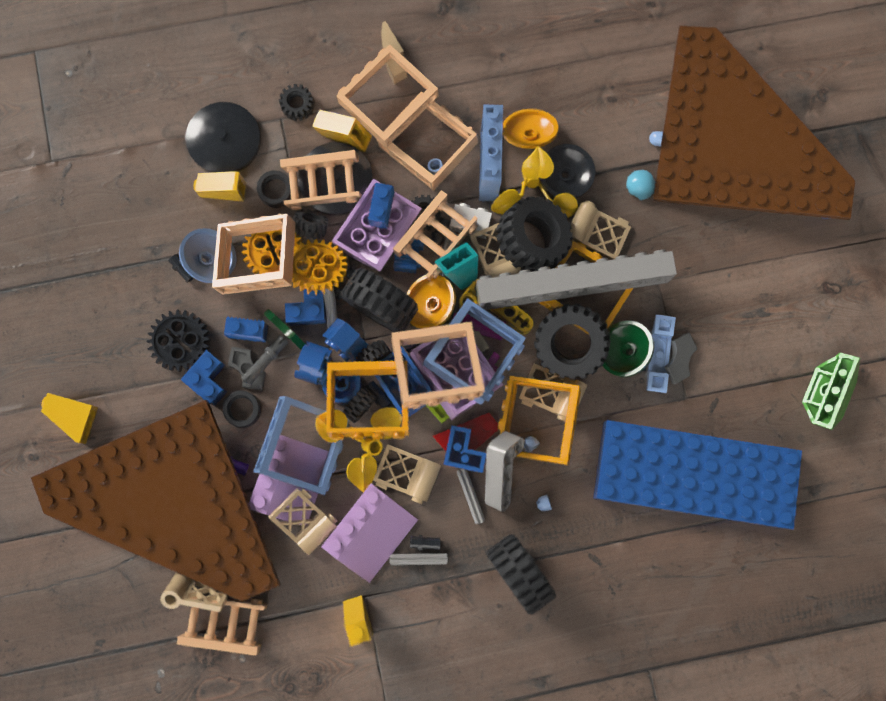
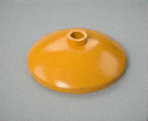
[502,109,558,149]
[407,275,456,329]

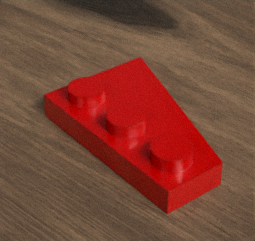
[432,413,498,452]

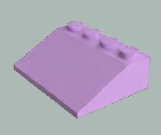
[332,179,422,272]
[409,337,503,420]
[249,435,329,526]
[321,483,418,583]

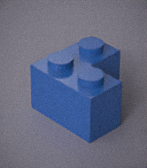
[285,289,327,326]
[322,318,368,362]
[180,350,227,406]
[443,425,487,473]

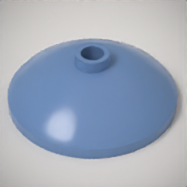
[179,228,236,283]

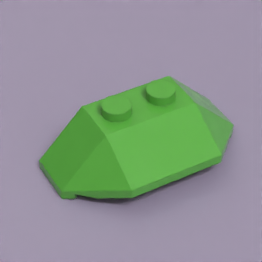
[802,353,860,430]

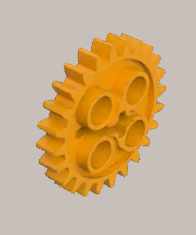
[242,229,303,275]
[292,239,347,295]

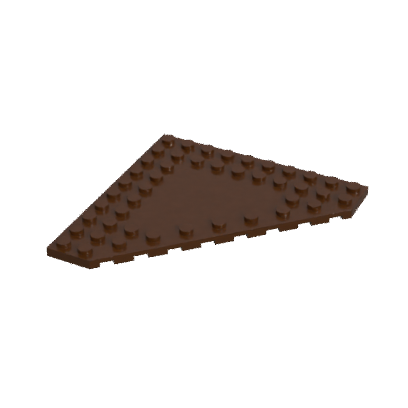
[653,26,855,220]
[31,400,281,601]

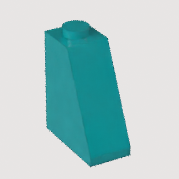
[435,242,478,290]

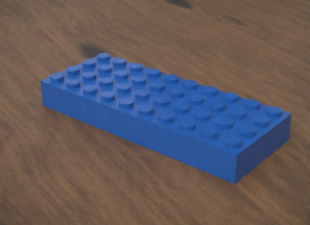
[593,420,802,529]

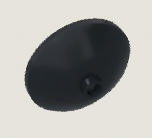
[540,144,596,198]

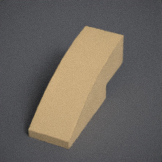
[382,21,407,84]

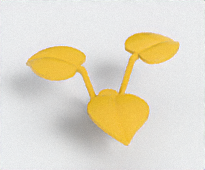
[491,146,578,218]
[316,407,402,492]

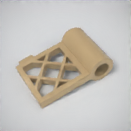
[570,201,631,260]
[470,223,521,278]
[519,363,587,422]
[373,444,441,504]
[268,488,337,555]
[161,572,229,612]

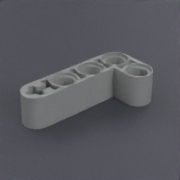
[485,431,524,512]

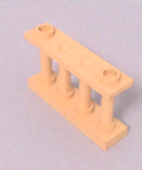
[280,150,362,210]
[393,190,478,281]
[177,594,268,656]

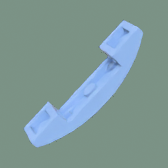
[647,315,676,393]

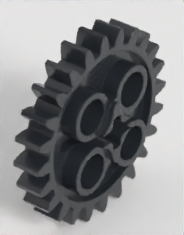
[147,309,211,372]

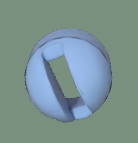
[649,131,663,147]
[428,158,443,175]
[524,436,540,453]
[536,495,552,511]

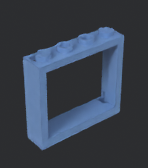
[479,104,503,201]
[422,298,526,405]
[254,396,349,495]

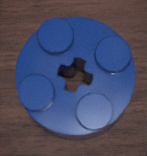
[294,341,332,385]
[322,370,362,405]

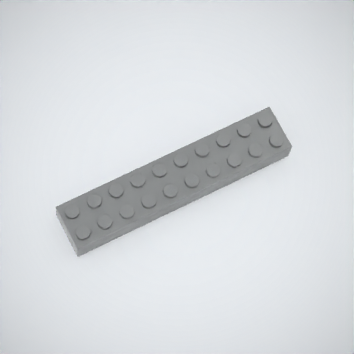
[475,249,677,310]

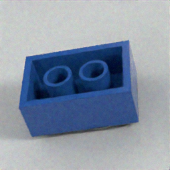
[375,346,433,416]

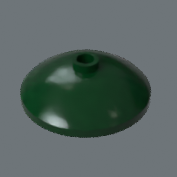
[602,320,654,377]

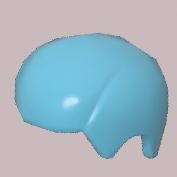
[626,170,656,200]

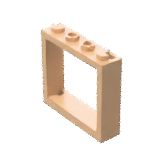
[337,45,439,148]
[376,91,478,191]
[212,214,296,295]
[391,322,485,409]

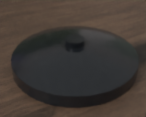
[186,102,261,173]
[298,142,373,216]

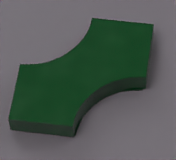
[264,309,306,350]

